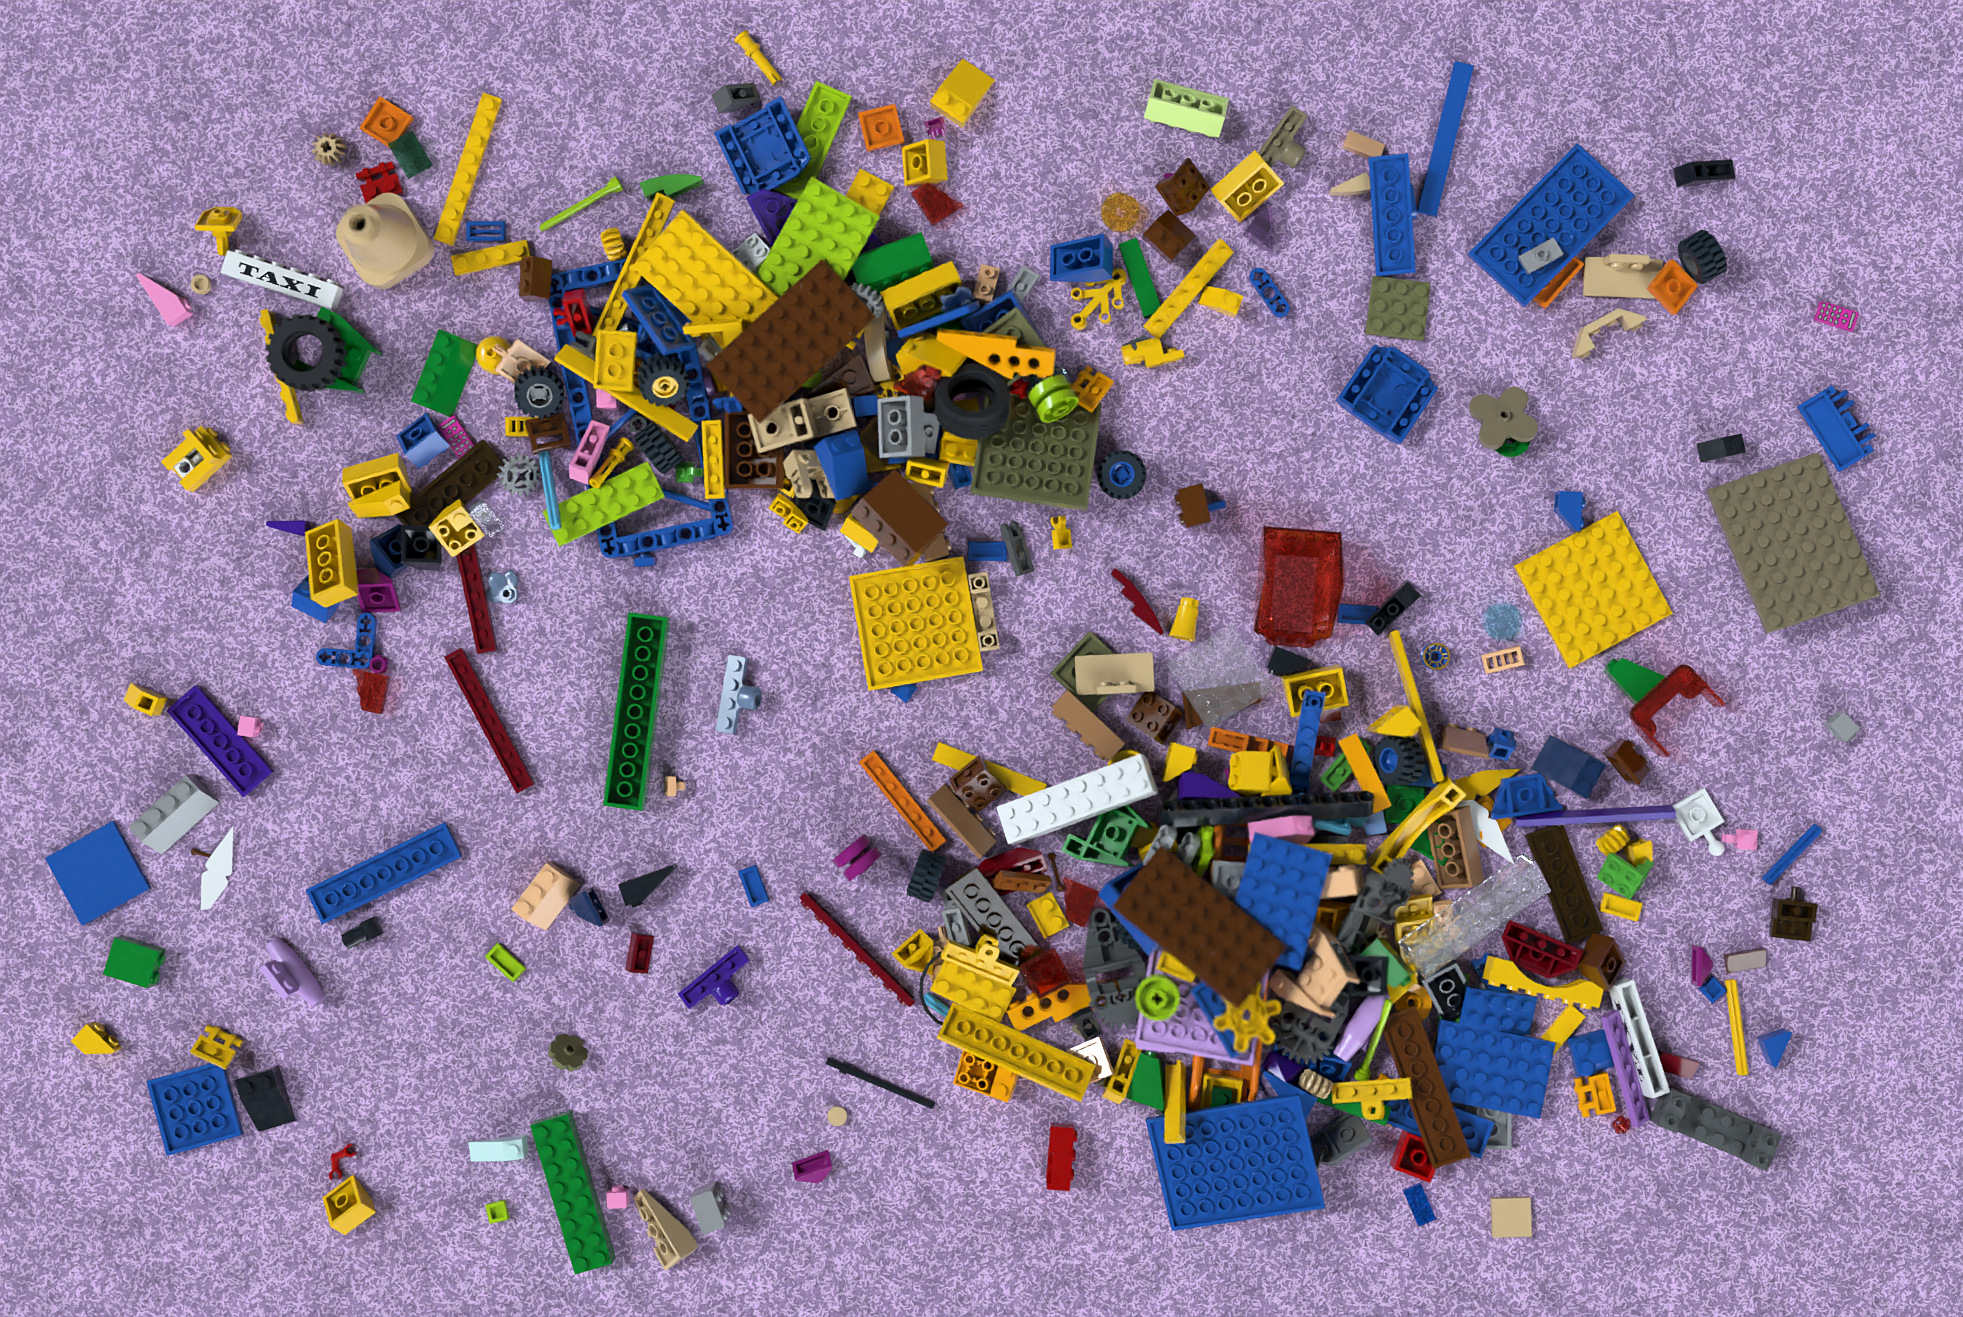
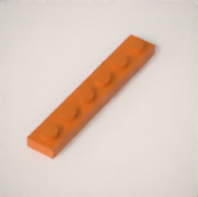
[859,750,947,852]

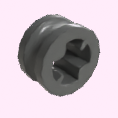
[630,416,648,433]

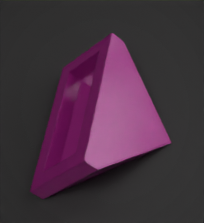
[1692,945,1713,986]
[792,1150,833,1183]

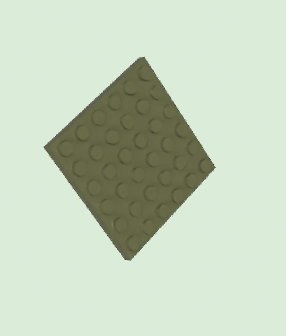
[970,392,1102,511]

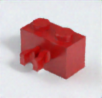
[553,289,595,337]

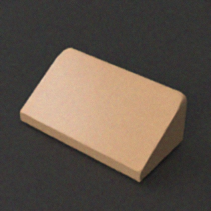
[1342,130,1385,159]

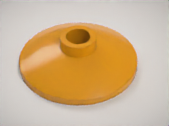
[1394,984,1432,1021]

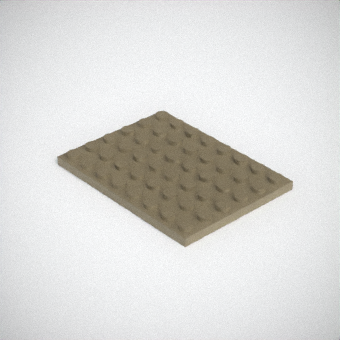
[1706,452,1881,634]

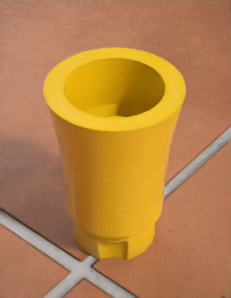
[1169,597,1199,642]

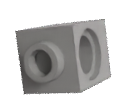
[1823,711,1860,742]

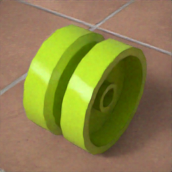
[1028,375,1079,423]
[1135,973,1180,1021]

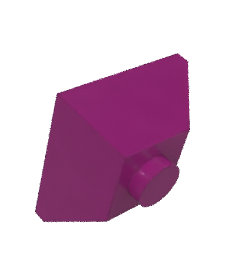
[356,568,401,613]

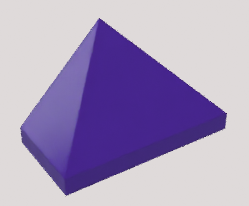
[1261,1050,1304,1084]

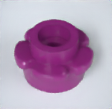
[370,655,389,674]

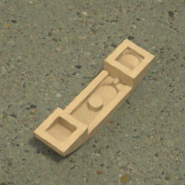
[864,304,892,383]

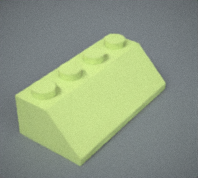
[1144,79,1229,138]

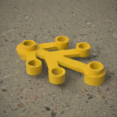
[1070,268,1127,331]

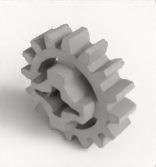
[849,283,885,321]
[497,453,541,496]

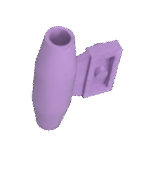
[260,937,326,1007]
[1333,993,1390,1062]

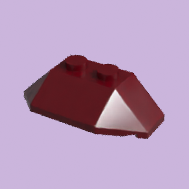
[978,847,1048,896]
[1501,920,1583,979]

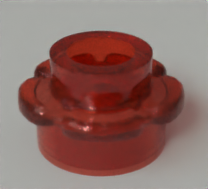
[1612,1115,1630,1134]

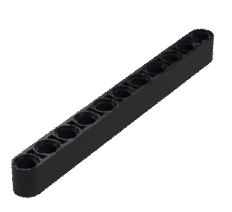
[1160,791,1375,827]

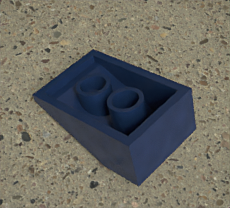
[1531,735,1606,799]

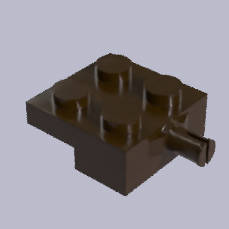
[1769,886,1818,942]

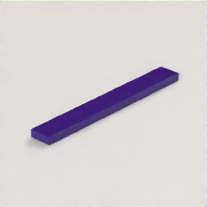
[1513,805,1676,827]

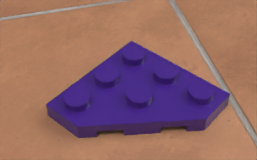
[745,188,798,246]

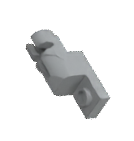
[941,887,972,946]

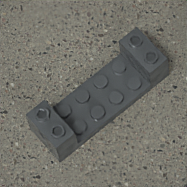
[1649,1086,1782,1171]

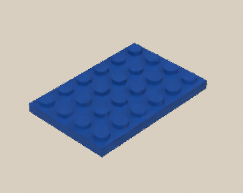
[1234,832,1332,970]
[1433,1019,1555,1119]

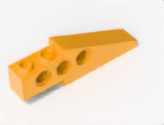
[937,328,1056,379]
[1007,980,1121,1032]

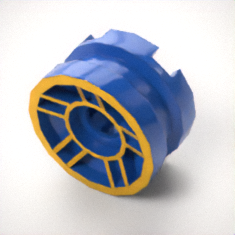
[1421,643,1450,670]

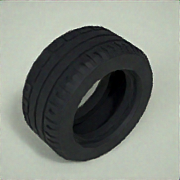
[935,364,1010,439]

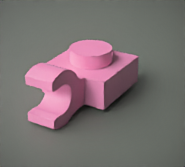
[1722,829,1758,850]

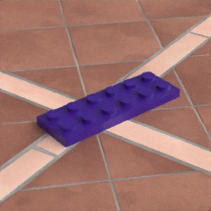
[166,685,274,797]

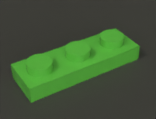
[1319,735,1372,792]

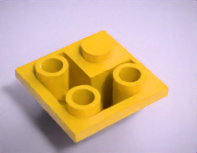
[429,499,485,558]

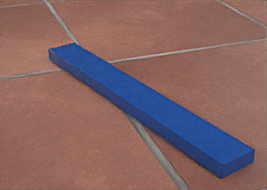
[1417,61,1474,217]

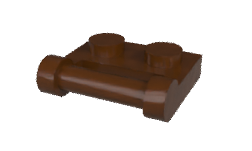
[525,413,571,455]

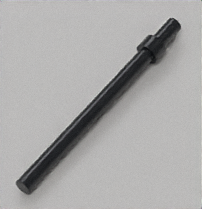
[825,1057,935,1109]

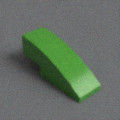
[639,174,704,201]

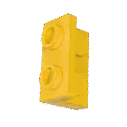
[939,432,978,467]

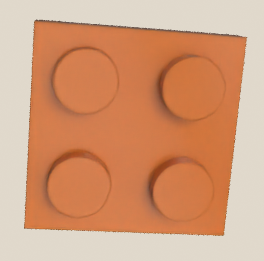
[359,96,414,151]
[858,104,905,152]
[1646,259,1698,315]

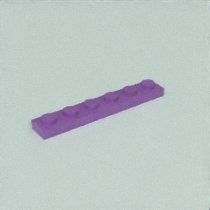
[1601,1010,1650,1127]

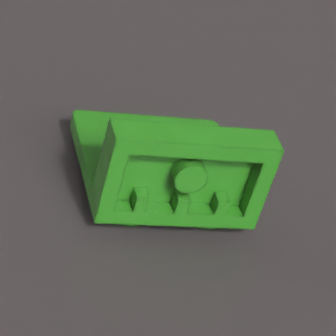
[1597,852,1654,900]

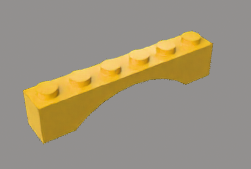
[1367,775,1467,874]
[1482,955,1603,1010]

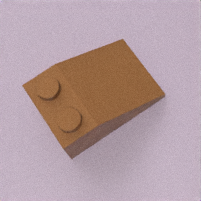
[1437,723,1489,759]

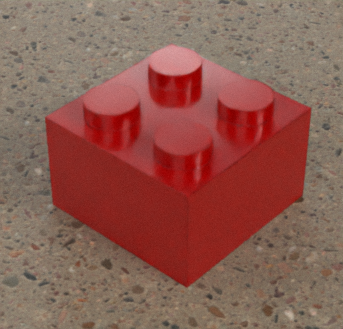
[1390,1130,1436,1183]

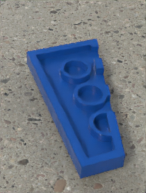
[1190,982,1249,1059]

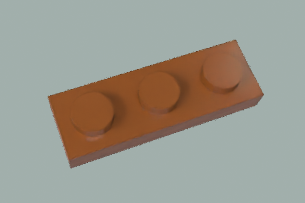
[992,870,1052,893]

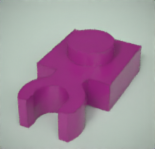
[924,117,947,139]

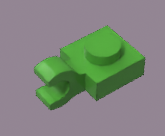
[675,462,703,483]

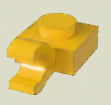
[1050,515,1072,550]

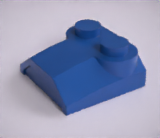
[1567,1029,1614,1077]

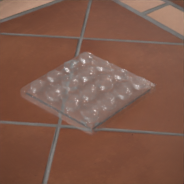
[1166,624,1275,730]

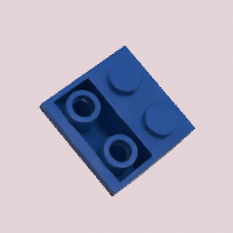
[291,574,340,624]

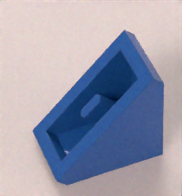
[1757,1028,1792,1068]

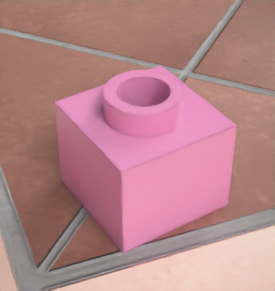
[237,715,263,737]
[606,1185,630,1209]

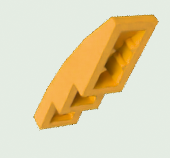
[1338,733,1391,814]

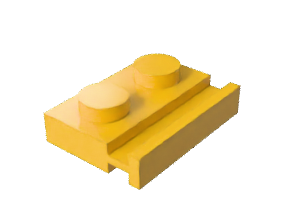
[1026,891,1069,939]

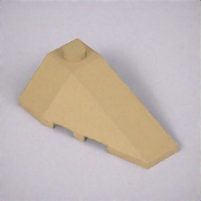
[633,1189,698,1271]

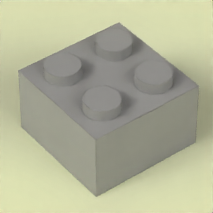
[690,1181,731,1235]

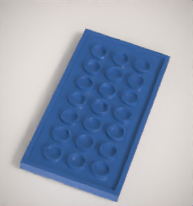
[1467,143,1635,308]

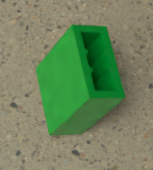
[103,935,166,988]

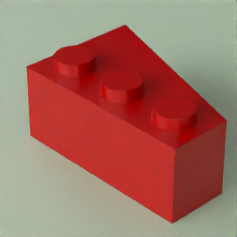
[1046,1123,1077,1191]

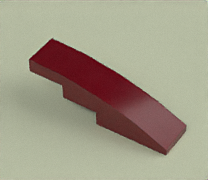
[1110,568,1164,635]

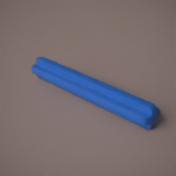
[1762,824,1823,885]

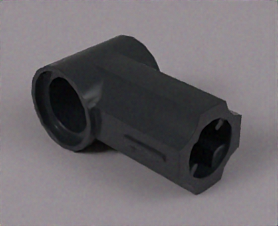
[341,916,384,949]

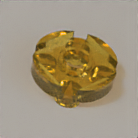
[1101,192,1140,233]

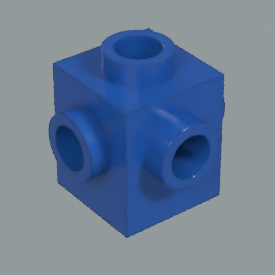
[1486,727,1517,761]

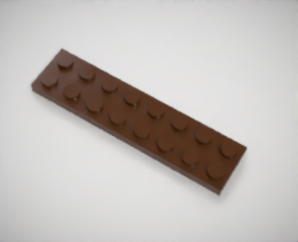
[1383,1005,1471,1169]

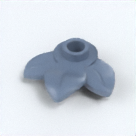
[940,287,976,312]
[486,569,519,604]

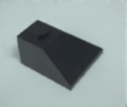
[794,478,837,531]
[401,525,442,571]
[1340,955,1388,996]

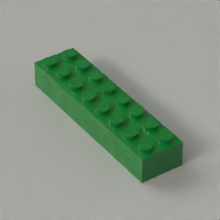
[530,1110,616,1275]

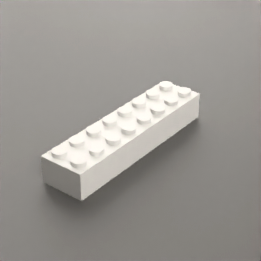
[997,754,1158,845]

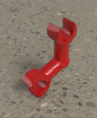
[329,1143,357,1180]

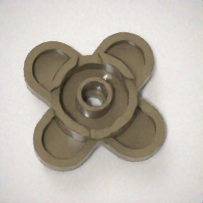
[1469,387,1538,449]

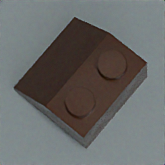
[1142,210,1196,264]
[518,256,552,302]
[1174,483,1211,529]
[1603,738,1650,785]
[1578,933,1626,992]

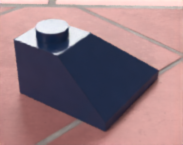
[369,524,409,579]
[568,887,610,927]

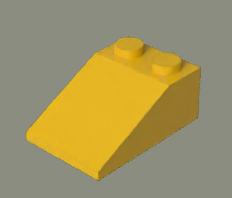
[930,59,995,128]
[896,332,968,377]

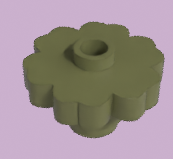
[548,1033,588,1072]

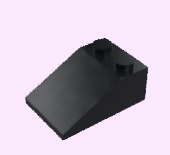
[1415,951,1469,1021]
[235,1065,296,1132]

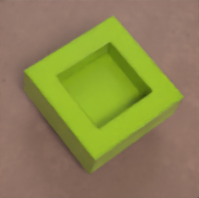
[485,1199,510,1224]

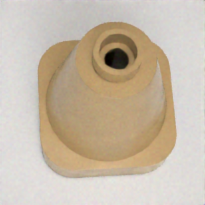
[336,193,434,289]

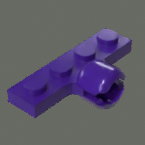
[678,945,751,1009]

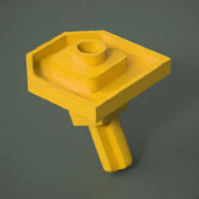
[194,207,243,256]

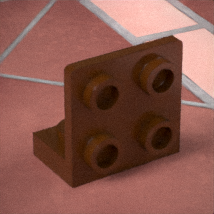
[1155,158,1210,217]
[1126,691,1184,745]
[949,755,1007,812]

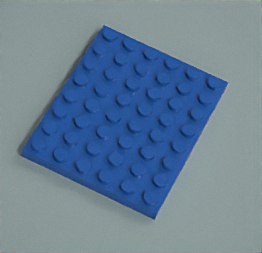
[1146,1093,1326,1231]

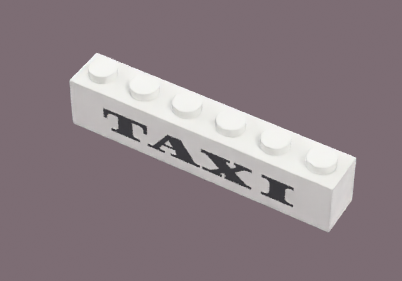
[221,249,343,311]
[1609,978,1670,1098]

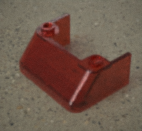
[1629,664,1725,757]

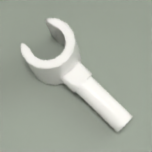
[845,536,867,558]

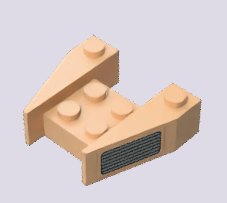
[1268,922,1360,1017]

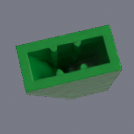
[1603,658,1668,706]
[1360,937,1414,988]
[1126,1050,1165,1111]

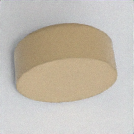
[191,274,212,295]
[828,1106,847,1126]

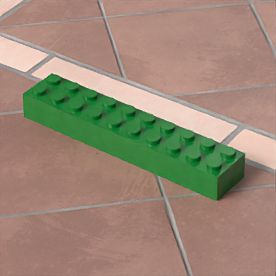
[603,612,671,811]

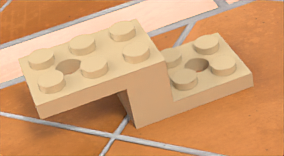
[748,388,857,453]

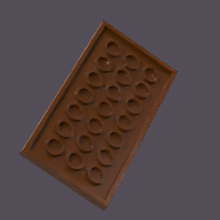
[706,259,876,424]
[1112,846,1286,1010]

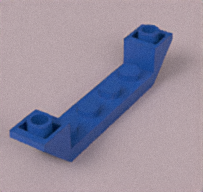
[1289,690,1326,794]

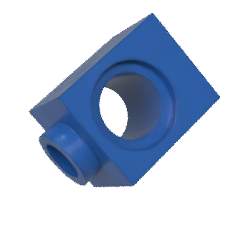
[854,395,878,419]

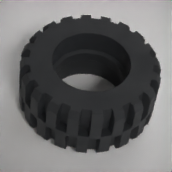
[265,314,348,392]

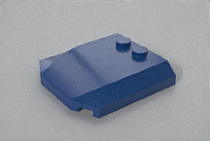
[714,96,812,195]
[1336,344,1438,445]

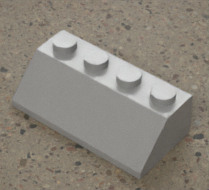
[129,774,220,854]

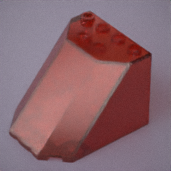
[1253,526,1345,648]

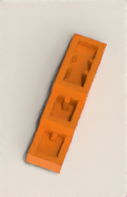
[1207,727,1289,760]

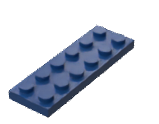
[1368,153,1416,276]
[1382,1079,1495,1159]

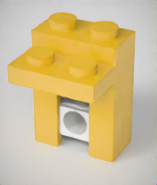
[161,426,233,492]

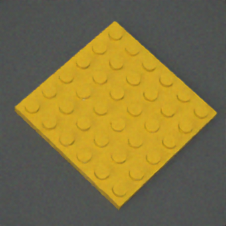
[1513,511,1673,668]
[849,556,983,691]

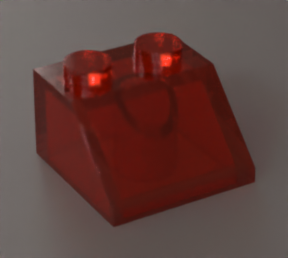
[1020,948,1073,1000]

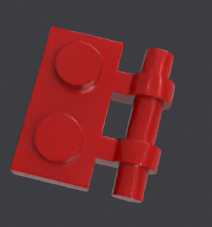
[355,161,404,204]

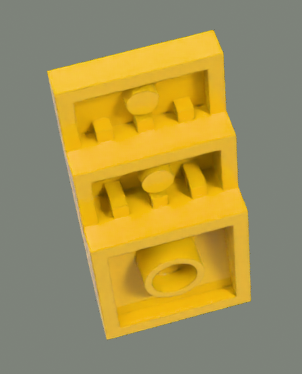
[1394,893,1439,976]

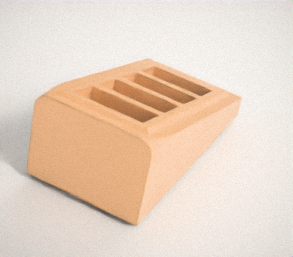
[1481,645,1525,674]

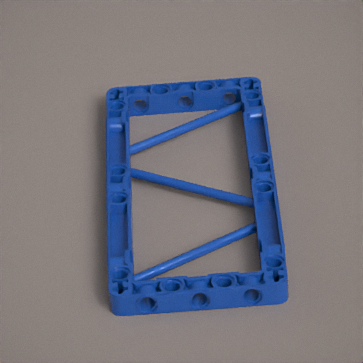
[548,258,734,559]

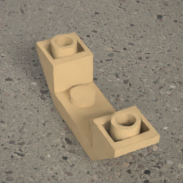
[1572,308,1647,360]
[968,572,1000,652]

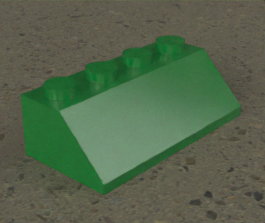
[852,232,934,296]
[411,329,478,417]

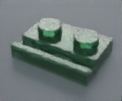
[388,130,433,179]

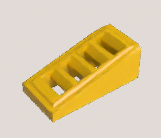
[505,417,539,437]

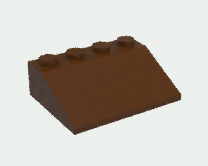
[725,410,784,490]
[850,469,950,567]

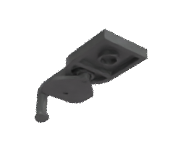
[1311,1113,1373,1170]

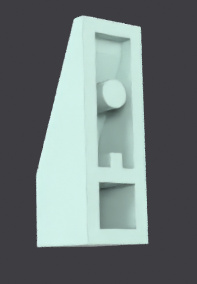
[469,1135,529,1162]

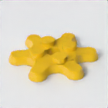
[1213,982,1281,1052]

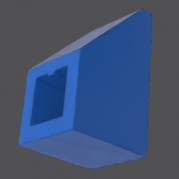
[1554,491,1585,532]

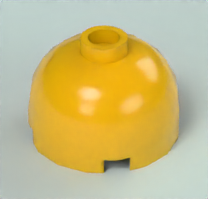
[476,336,512,375]

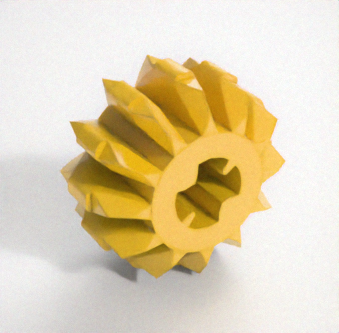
[600,227,627,261]
[1596,825,1631,856]

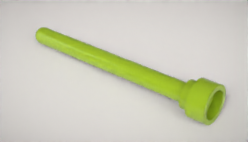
[539,176,624,231]
[1354,999,1393,1081]

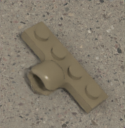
[1258,105,1308,168]

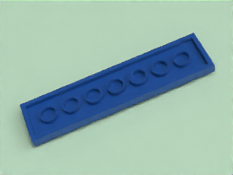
[305,822,463,924]

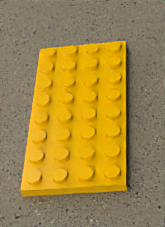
[633,208,780,349]

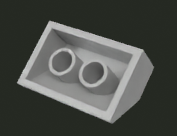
[877,396,925,458]

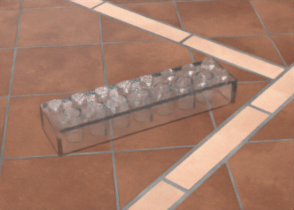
[1398,853,1551,980]

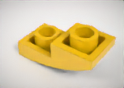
[768,493,809,534]

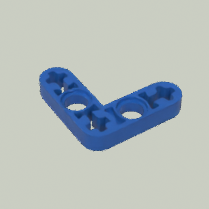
[316,613,377,669]

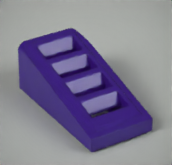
[266,520,311,536]

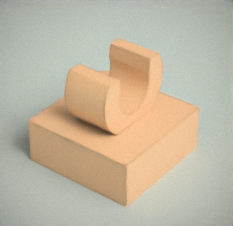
[664,776,685,796]

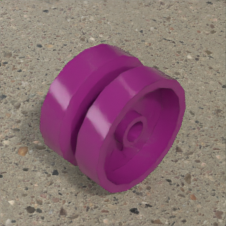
[832,833,882,881]

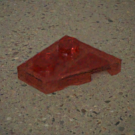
[911,182,964,226]
[893,364,942,401]
[352,669,390,714]
[1063,877,1099,927]

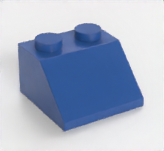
[396,412,450,469]

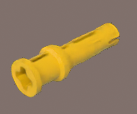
[734,30,782,86]
[589,437,634,489]

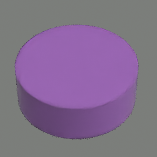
[703,376,717,396]

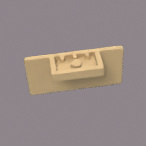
[1583,254,1663,299]
[1075,652,1155,695]

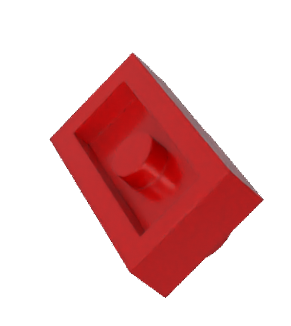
[1313,735,1336,757]

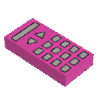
[1814,301,1859,332]
[438,415,475,458]

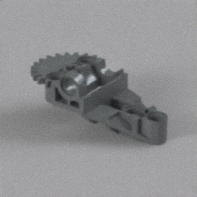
[1336,857,1414,958]
[1083,906,1147,1029]
[1272,992,1349,1064]

